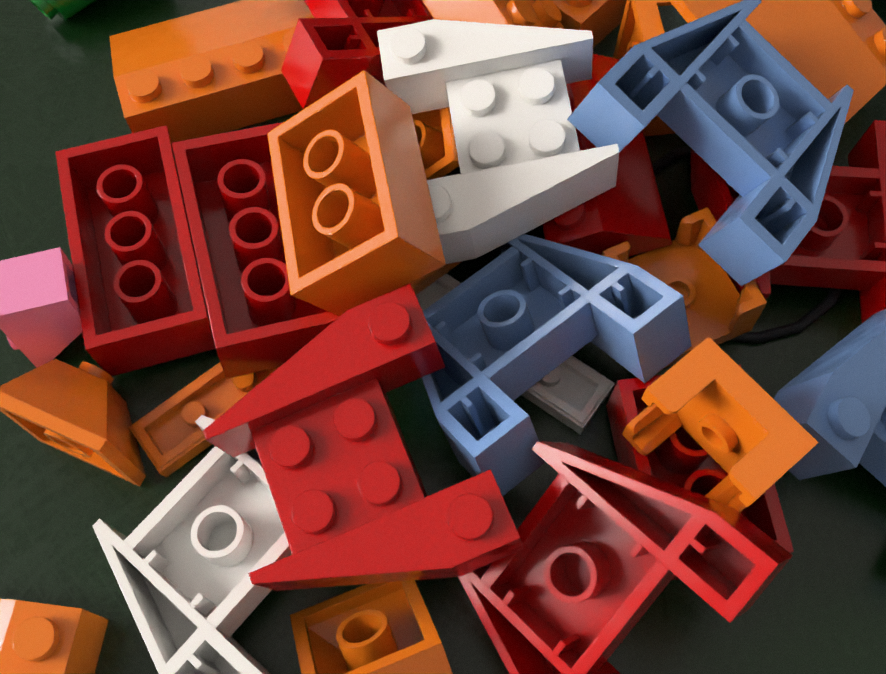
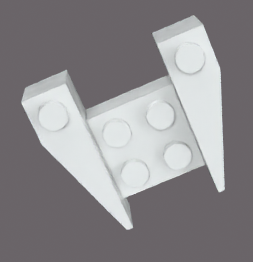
[377,19,619,264]
[93,415,292,674]

